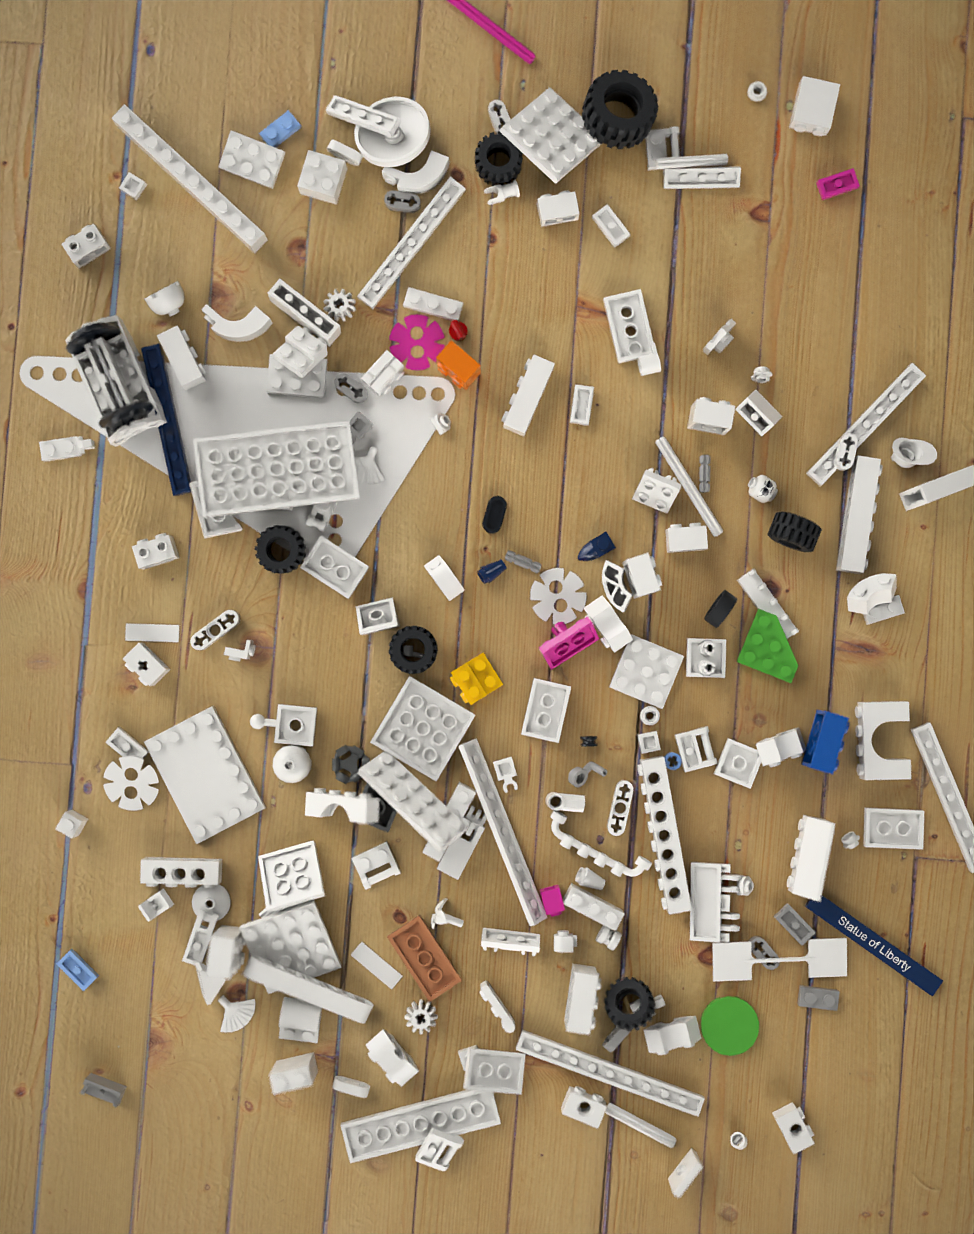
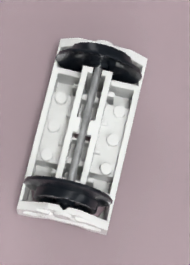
[65,315,167,447]

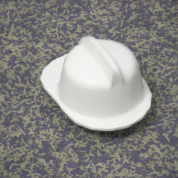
[891,438,937,468]

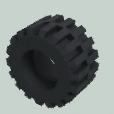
[475,131,523,186]
[767,512,822,552]
[255,525,307,574]
[389,626,438,674]
[604,977,655,1031]

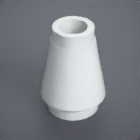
[575,867,605,890]

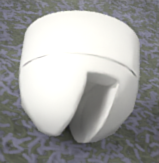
[730,1132,747,1150]

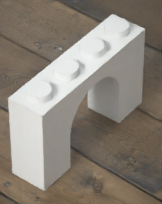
[855,701,911,780]

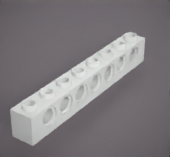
[637,756,692,915]

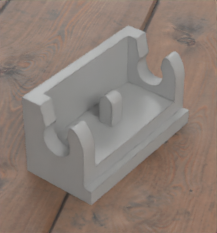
[80,1073,127,1108]

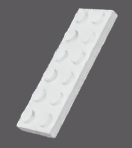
[358,751,468,852]

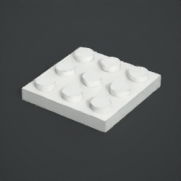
[609,634,684,709]
[258,840,325,912]

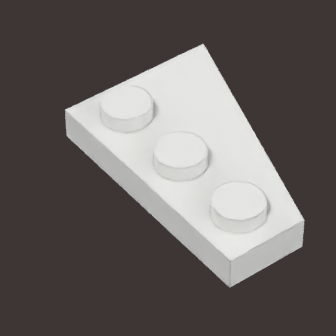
[189,481,242,539]

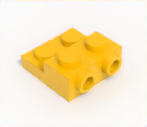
[450,653,503,705]

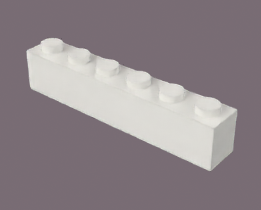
[836,456,883,574]

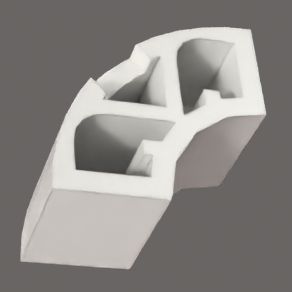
[602,560,633,612]
[847,573,897,615]
[583,595,633,653]
[756,727,806,767]
[643,1016,702,1055]
[366,1029,419,1086]

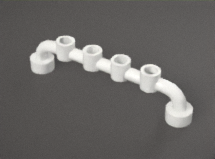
[550,810,652,877]

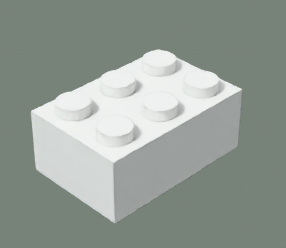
[206,925,246,979]
[564,963,601,1035]

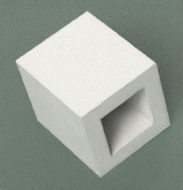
[55,810,88,838]

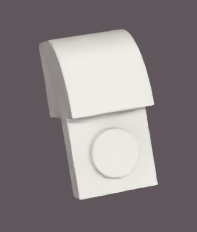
[424,555,465,601]

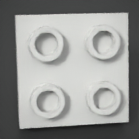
[632,468,682,513]
[686,638,726,678]

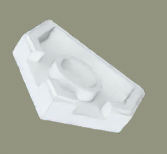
[703,319,736,356]

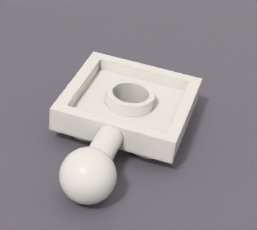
[250,704,317,746]

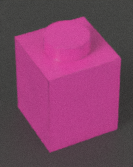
[540,885,565,917]

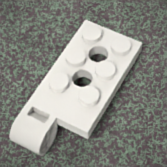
[603,289,661,376]

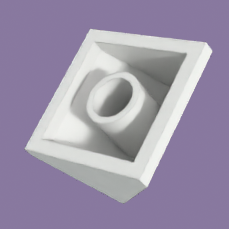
[356,598,399,635]

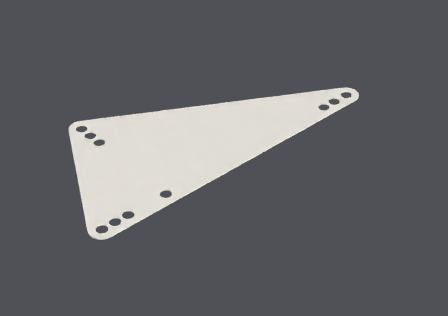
[20,356,455,560]

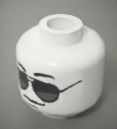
[748,475,778,503]

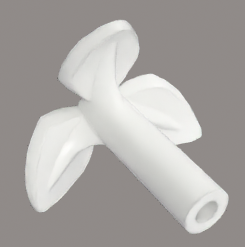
[431,898,464,929]

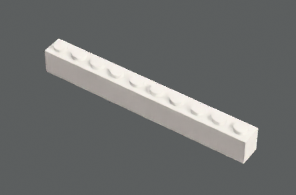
[112,104,267,253]

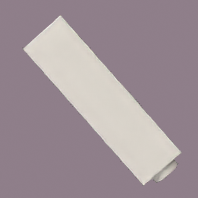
[899,465,974,511]

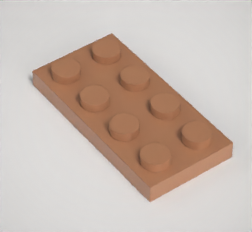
[387,914,462,1002]

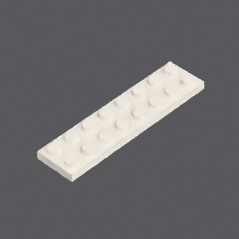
[341,1090,501,1163]

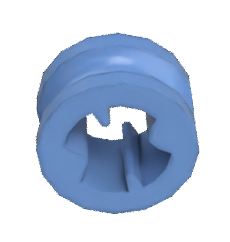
[664,752,682,770]

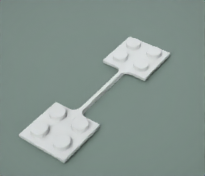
[712,938,847,982]

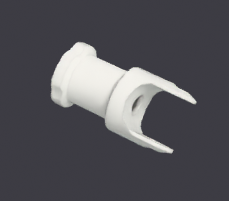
[484,180,520,205]

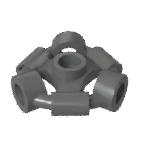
[332,745,370,784]

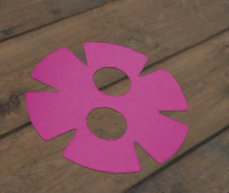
[389,314,445,370]

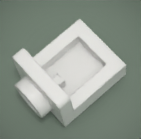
[224,640,256,662]
[138,888,174,922]

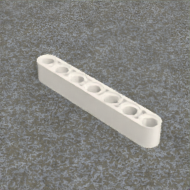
[243,955,373,1024]

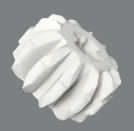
[324,289,356,322]
[405,999,438,1034]

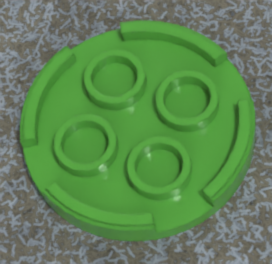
[701,996,759,1056]

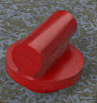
[449,319,468,341]

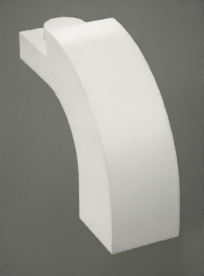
[382,151,449,195]
[202,304,273,342]

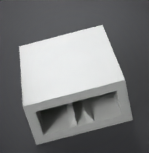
[789,76,840,136]
[269,1052,318,1095]

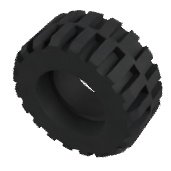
[582,70,659,149]

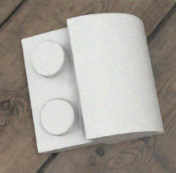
[279,997,322,1043]

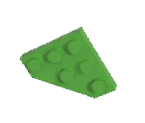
[737,608,798,683]

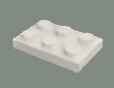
[219,131,285,189]
[266,354,328,398]
[300,536,369,599]
[521,678,571,743]
[863,808,924,850]
[464,1048,526,1094]

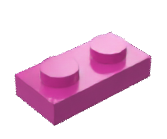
[816,168,860,200]

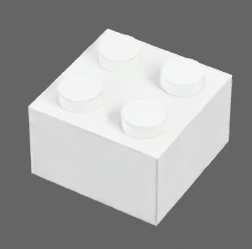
[297,150,347,205]
[687,397,735,435]
[622,553,662,599]

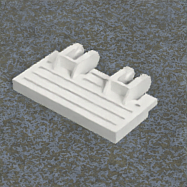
[690,862,740,943]

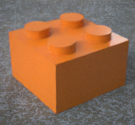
[436,340,481,390]

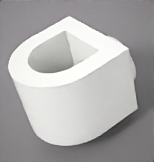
[554,930,577,952]

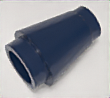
[477,559,507,584]

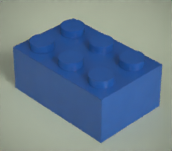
[801,710,850,774]

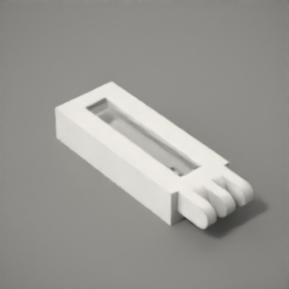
[437,806,487,880]

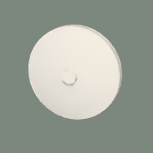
[355,97,430,167]

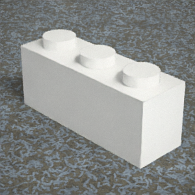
[157,325,206,390]
[562,883,624,931]

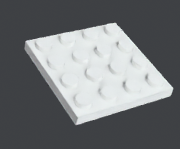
[500,87,601,184]
[370,676,475,781]
[240,899,341,994]

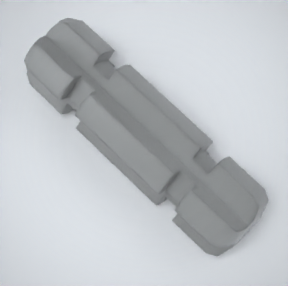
[699,455,711,493]
[505,550,542,573]

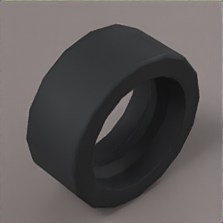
[704,590,737,628]

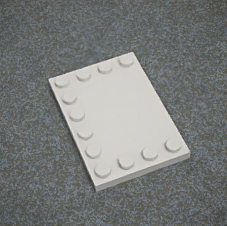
[144,706,266,844]

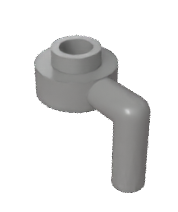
[568,761,607,787]

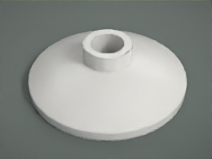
[192,885,231,921]

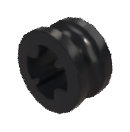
[580,736,598,747]

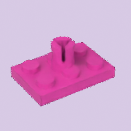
[539,616,599,670]

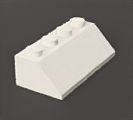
[787,815,835,901]

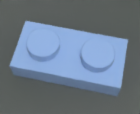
[259,110,301,148]
[57,949,99,991]

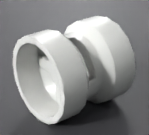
[595,925,622,951]

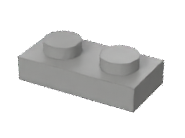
[773,903,816,946]
[797,985,840,1011]

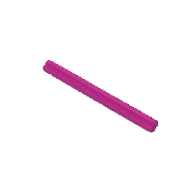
[447,0,536,64]

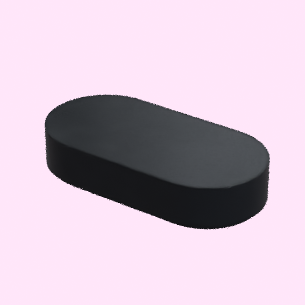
[483,496,507,534]

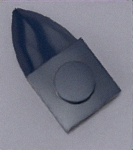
[577,532,616,561]

